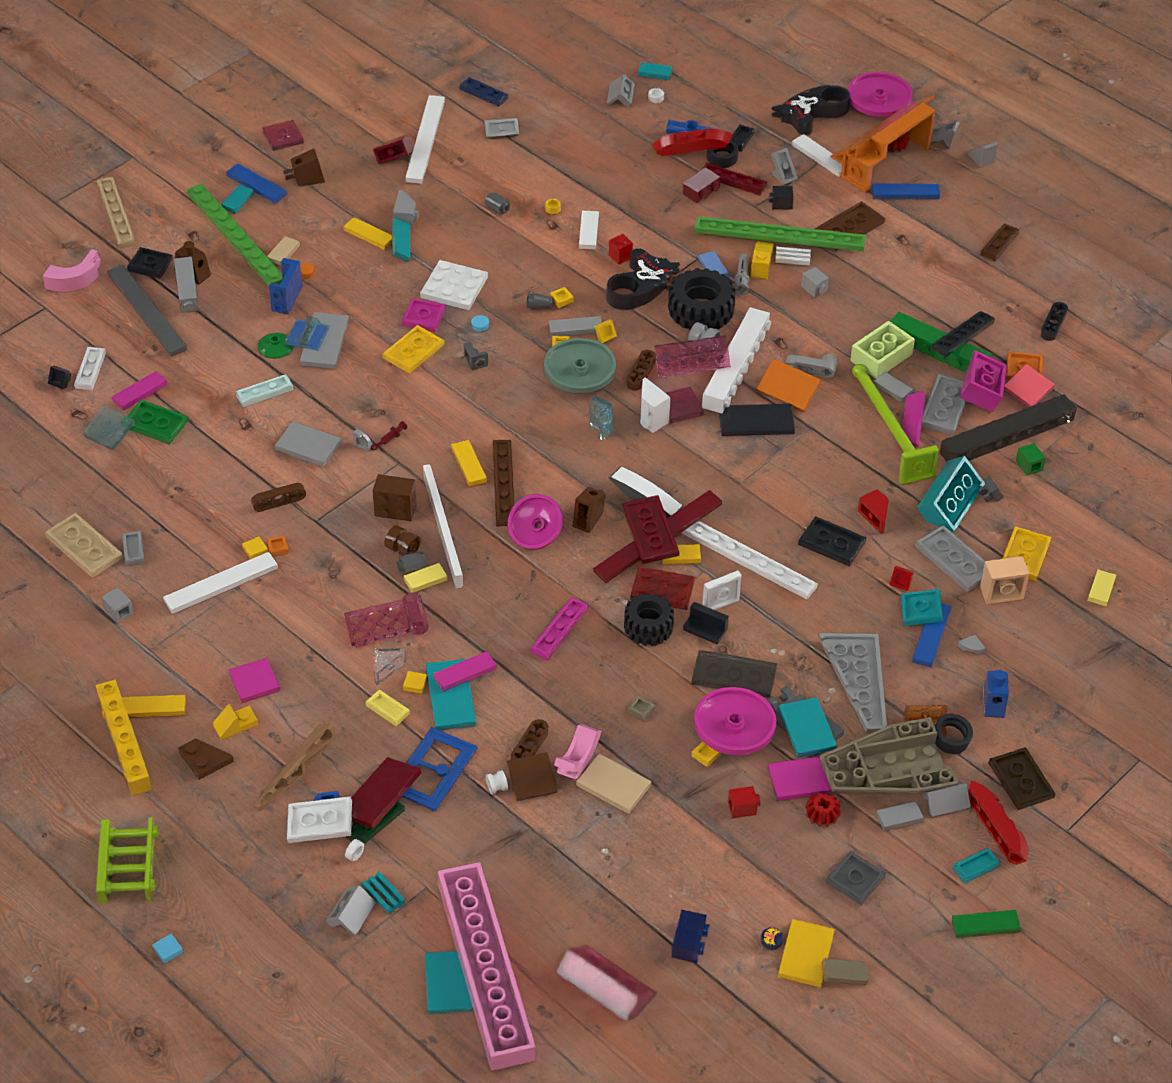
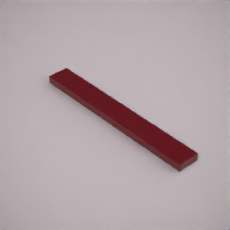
[593,490,722,583]

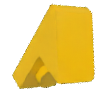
[212,704,258,740]

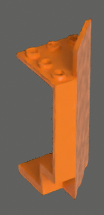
[830,94,935,193]

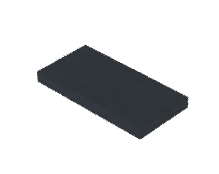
[719,403,795,436]

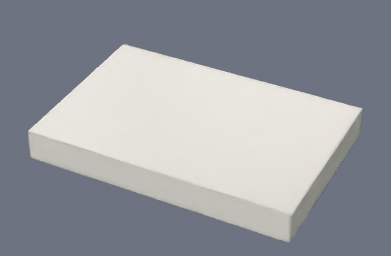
[287,797,352,843]

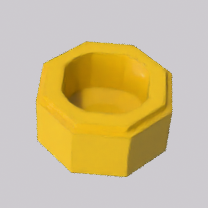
[545,199,561,214]

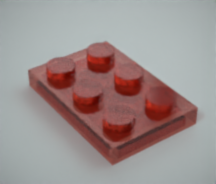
[630,566,695,610]

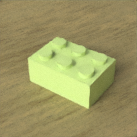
[850,321,915,379]

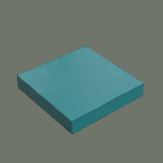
[901,589,943,626]

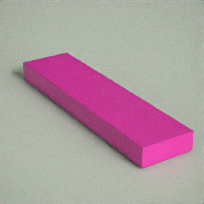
[899,391,926,451]
[530,597,589,660]

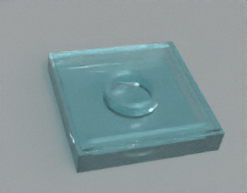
[82,406,134,450]

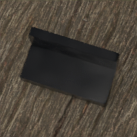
[683,602,729,644]

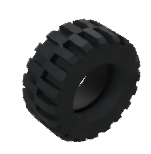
[668,268,736,330]

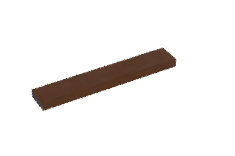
[493,440,514,527]

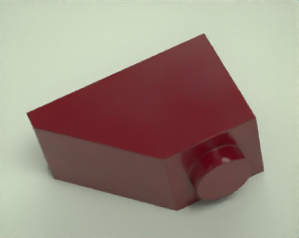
[373,135,413,164]

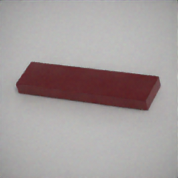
[701,163,767,196]

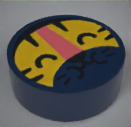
[761,927,783,950]

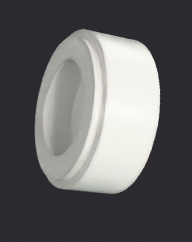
[648,88,664,103]
[345,839,364,862]

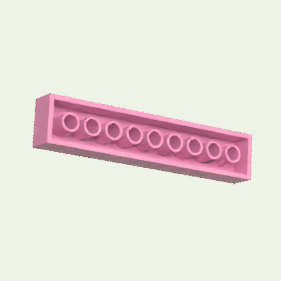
[438,862,536,1071]

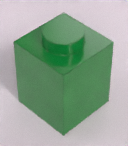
[1016,443,1046,476]

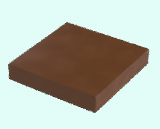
[507,752,557,801]

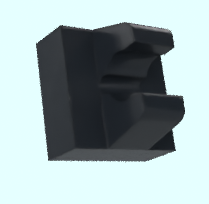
[47,365,71,389]

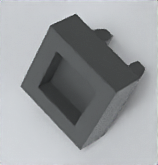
[979,476,1004,502]

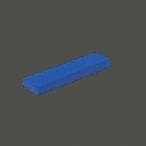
[226,163,287,204]
[872,183,940,199]
[912,604,952,667]

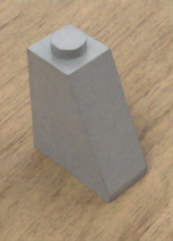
[174,257,199,313]

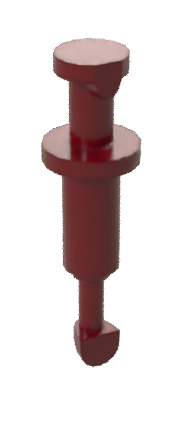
[371,421,408,450]

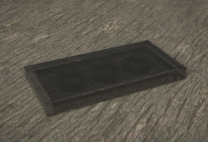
[691,650,777,698]

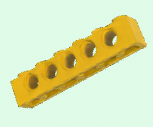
[96,679,152,796]

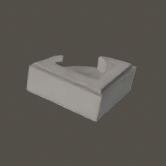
[353,428,373,452]
[957,635,986,654]

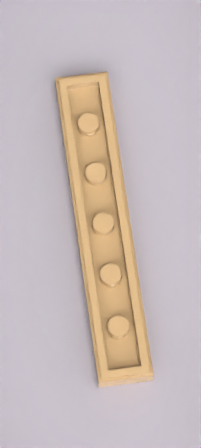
[97,177,136,248]

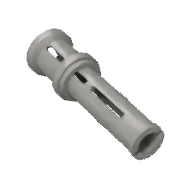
[734,253,750,296]

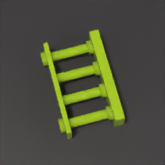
[96,817,159,903]

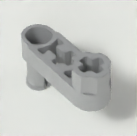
[785,354,838,378]

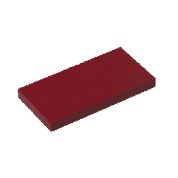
[622,495,680,564]
[351,757,421,829]

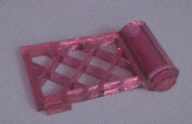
[344,592,429,648]

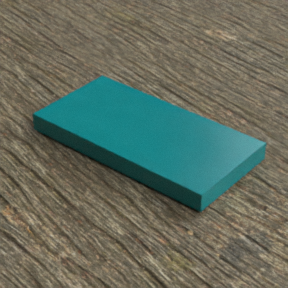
[426,659,476,730]

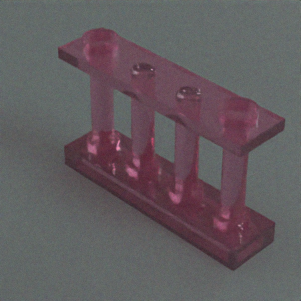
[655,335,731,377]

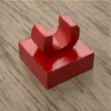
[890,566,914,591]

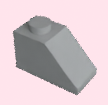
[393,190,419,227]

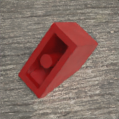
[858,489,889,534]

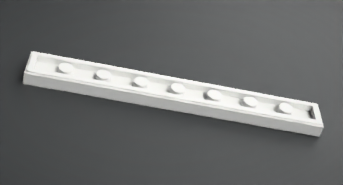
[406,95,445,184]
[423,465,463,589]
[681,521,818,600]

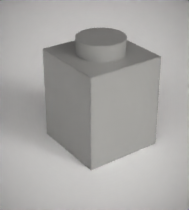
[801,267,829,298]
[102,588,134,623]

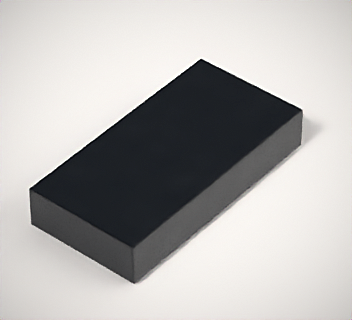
[730,124,755,152]

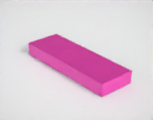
[112,371,168,411]
[433,651,497,692]

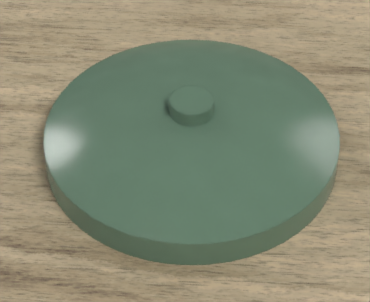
[544,338,616,394]

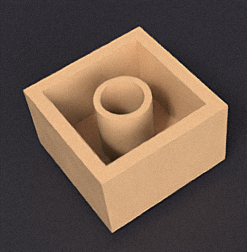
[980,556,1029,604]

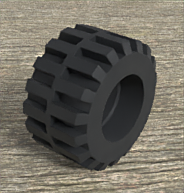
[624,593,674,646]

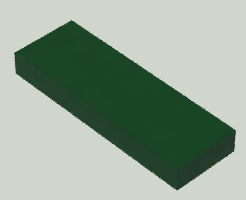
[345,801,405,844]

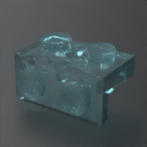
[590,395,614,440]

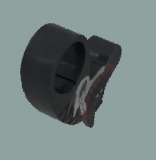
[772,85,850,135]
[606,249,680,310]

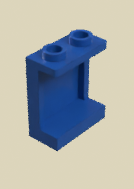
[269,258,302,314]

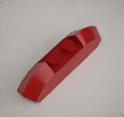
[652,129,733,156]
[968,780,1028,865]

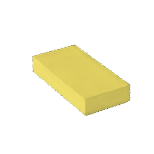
[404,563,447,593]
[1088,570,1116,606]
[366,689,410,726]

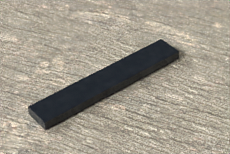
[931,311,995,357]

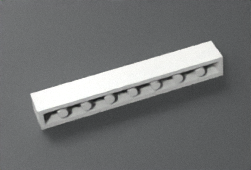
[702,307,771,413]

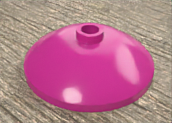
[508,494,563,550]

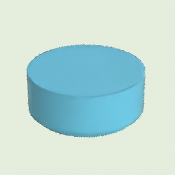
[471,315,489,332]

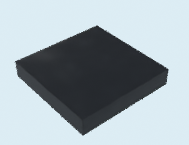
[127,247,173,279]

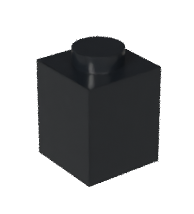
[769,186,794,210]

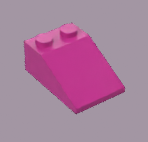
[960,350,1007,412]

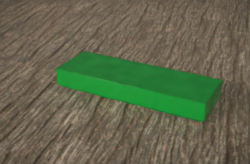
[951,910,1021,938]

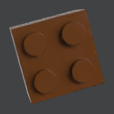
[372,474,416,521]

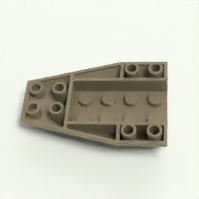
[819,717,958,794]

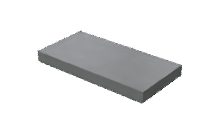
[300,312,349,369]
[922,374,967,436]
[915,525,985,593]

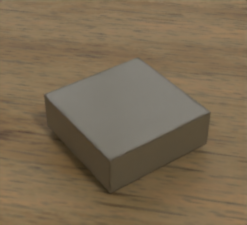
[627,696,655,722]

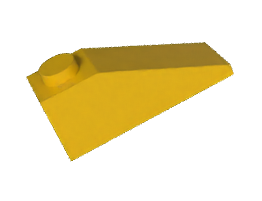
[751,241,774,279]

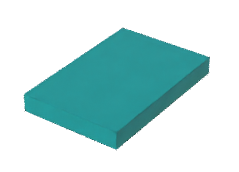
[778,697,837,758]
[425,951,473,1014]

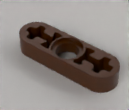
[627,350,656,391]
[251,483,306,512]
[511,719,548,760]

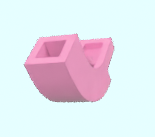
[43,249,101,292]
[554,724,602,779]

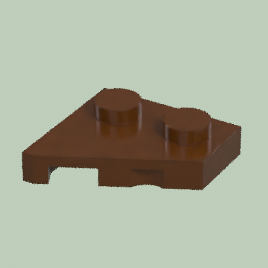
[178,738,234,780]

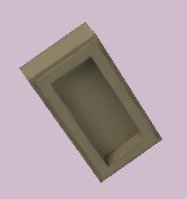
[822,958,869,985]

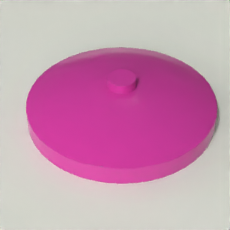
[848,72,913,117]
[694,687,776,755]

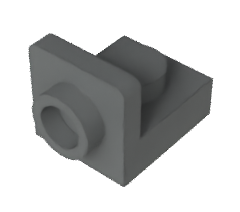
[464,342,488,370]

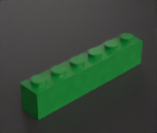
[890,311,992,373]

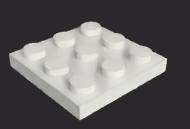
[420,260,488,310]

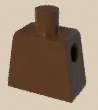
[283,148,325,186]
[175,241,211,285]
[572,487,606,533]

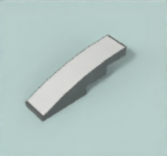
[609,466,683,518]

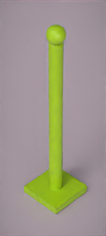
[852,364,939,485]

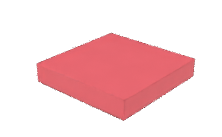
[1004,364,1055,410]

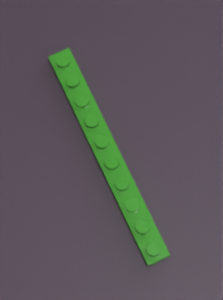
[187,183,283,287]
[695,216,866,252]

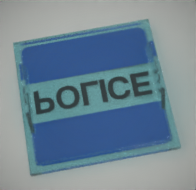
[284,316,330,351]

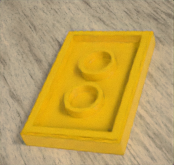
[382,325,445,374]
[1002,526,1052,581]
[778,919,835,988]

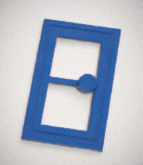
[402,727,477,812]

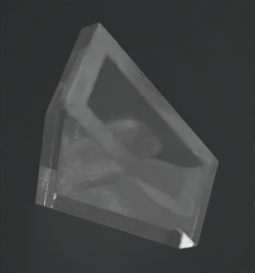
[374,648,406,685]

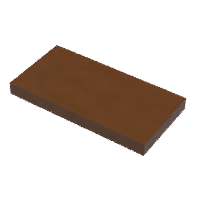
[814,201,885,251]

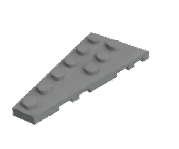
[818,633,887,734]

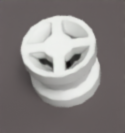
[485,770,508,795]

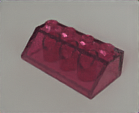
[556,945,657,1021]

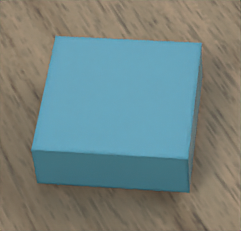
[152,934,183,964]

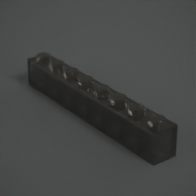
[940,394,1077,462]

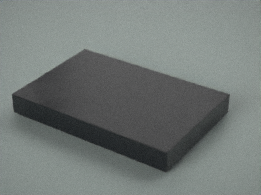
[798,516,867,567]

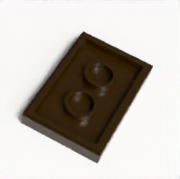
[989,747,1056,810]

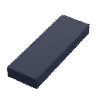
[460,77,508,107]

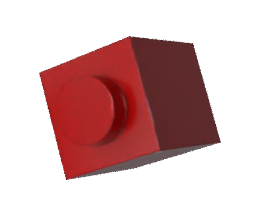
[609,234,633,265]
[728,786,761,819]

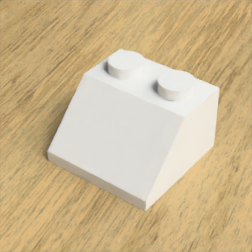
[640,377,670,433]

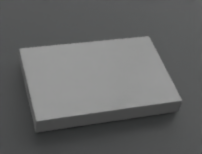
[275,422,342,467]

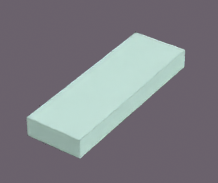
[236,374,294,407]

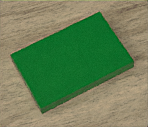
[122,400,189,445]

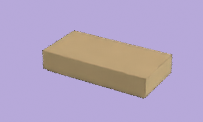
[267,236,300,266]

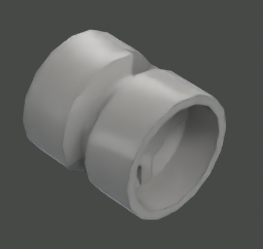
[688,322,721,353]

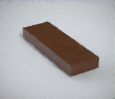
[980,223,1020,262]

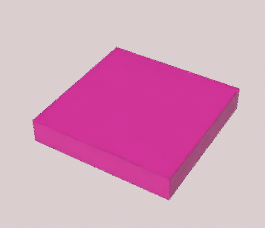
[402,298,446,332]
[229,658,280,703]

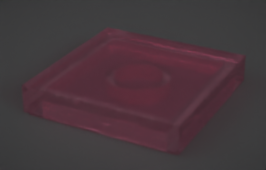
[262,120,304,151]
[666,387,704,424]

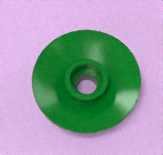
[258,332,294,359]

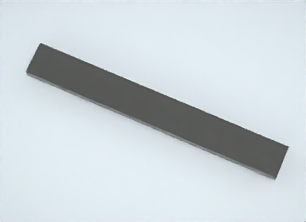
[107,265,187,357]

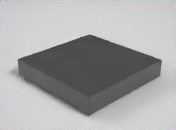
[826,851,886,905]

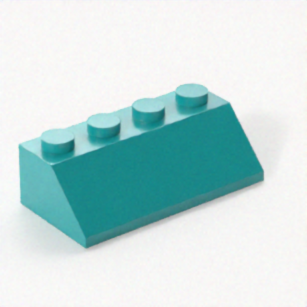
[917,456,985,532]

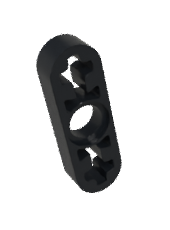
[1041,302,1068,341]

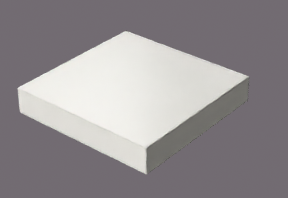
[702,571,742,610]

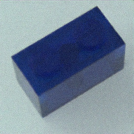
[671,909,710,963]

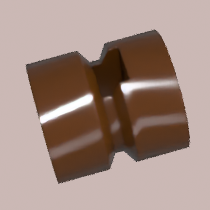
[384,525,421,556]

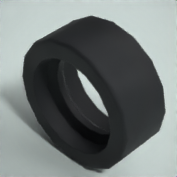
[707,140,739,168]
[935,713,973,754]

